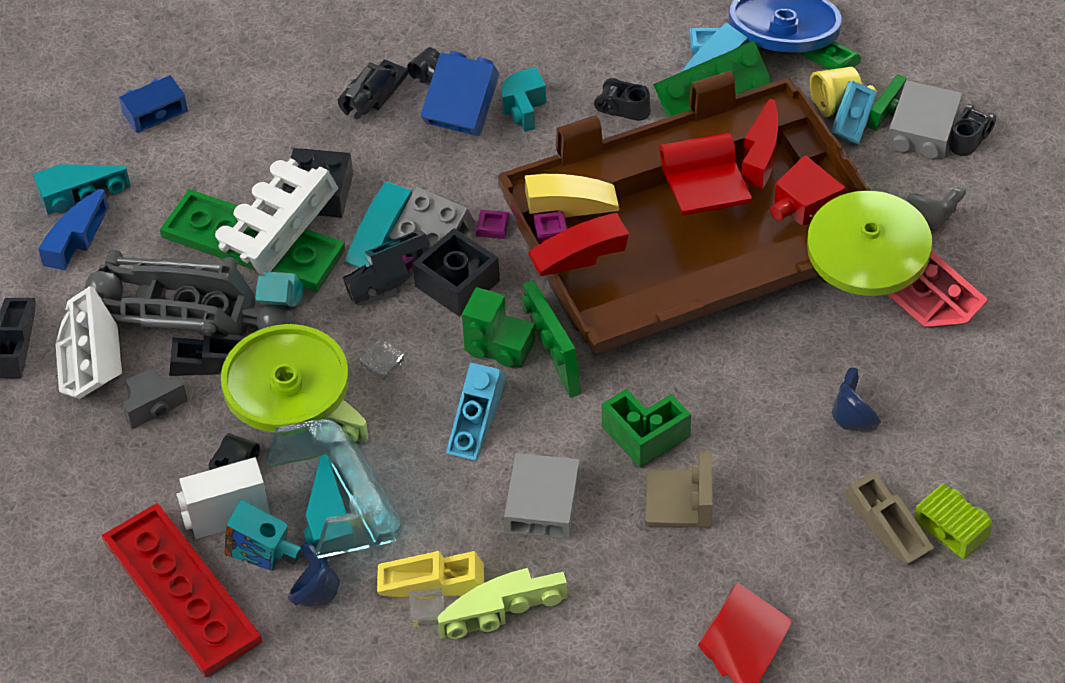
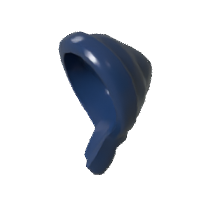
[831,367,881,430]
[288,542,340,606]

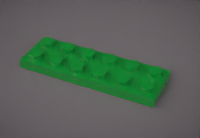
[159,189,345,292]

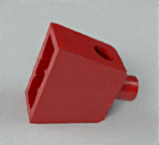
[770,155,845,225]

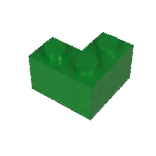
[462,287,535,368]
[601,389,691,468]

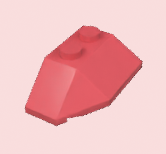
[887,250,989,327]

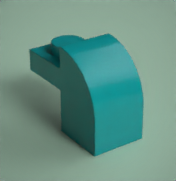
[501,67,547,132]

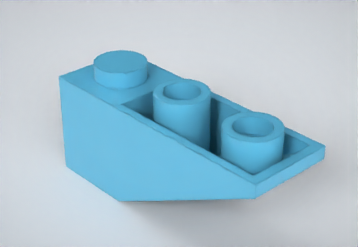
[446,362,507,461]

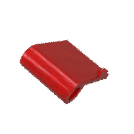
[659,132,752,216]

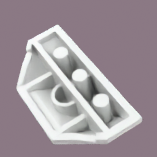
[56,286,122,399]

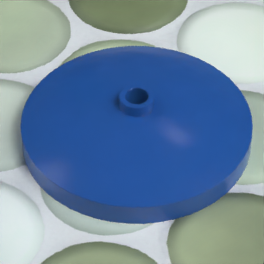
[729,0,841,52]

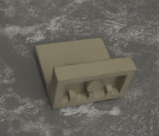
[646,451,712,527]

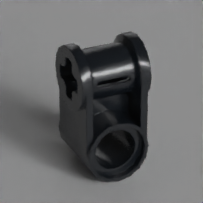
[594,78,651,121]
[949,104,997,156]
[209,433,260,470]

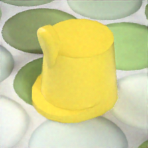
[810,67,877,117]

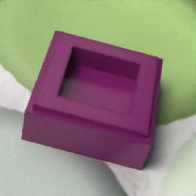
[476,209,510,239]
[534,211,567,244]

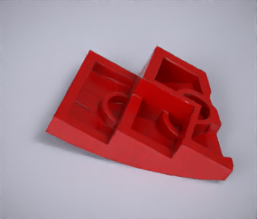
[698,583,793,683]

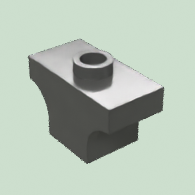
[122,367,188,429]

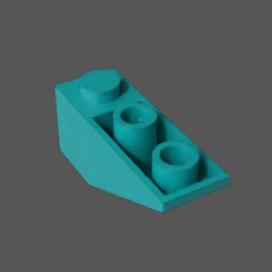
[32,164,131,215]

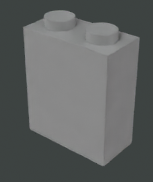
[887,80,963,159]
[504,453,580,540]

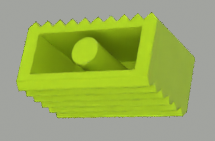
[914,483,993,560]

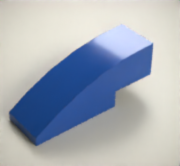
[38,189,109,270]

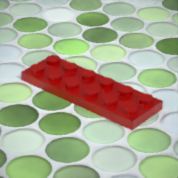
[101,503,263,678]

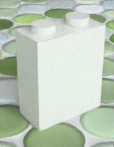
[176,457,270,539]

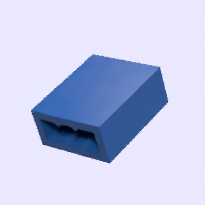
[420,51,500,136]

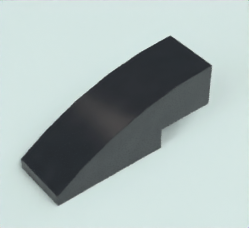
[0,298,36,378]
[169,333,247,376]

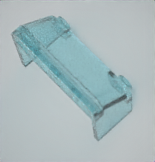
[266,419,403,558]

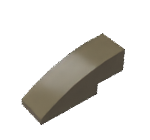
[843,471,934,565]

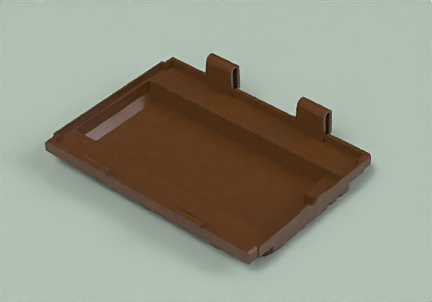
[498,71,871,355]

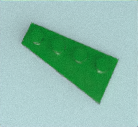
[520,280,581,398]

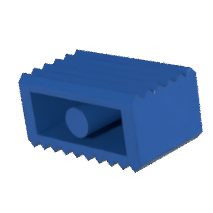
[119,75,188,133]

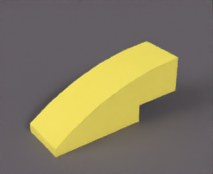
[525,174,619,217]
[377,551,484,597]

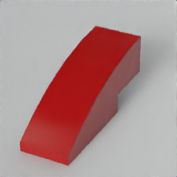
[742,99,778,189]
[528,213,629,276]

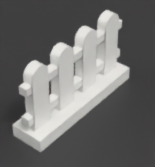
[215,158,338,276]

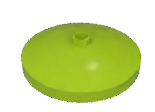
[807,191,932,296]
[221,324,349,433]

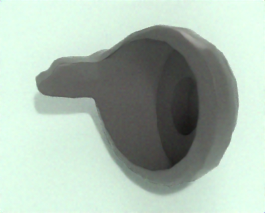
[907,186,966,230]

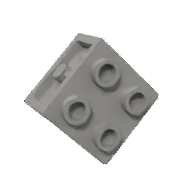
[390,187,475,254]

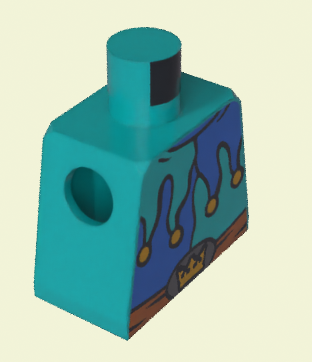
[224,500,302,571]

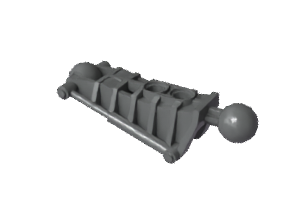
[85,250,295,336]

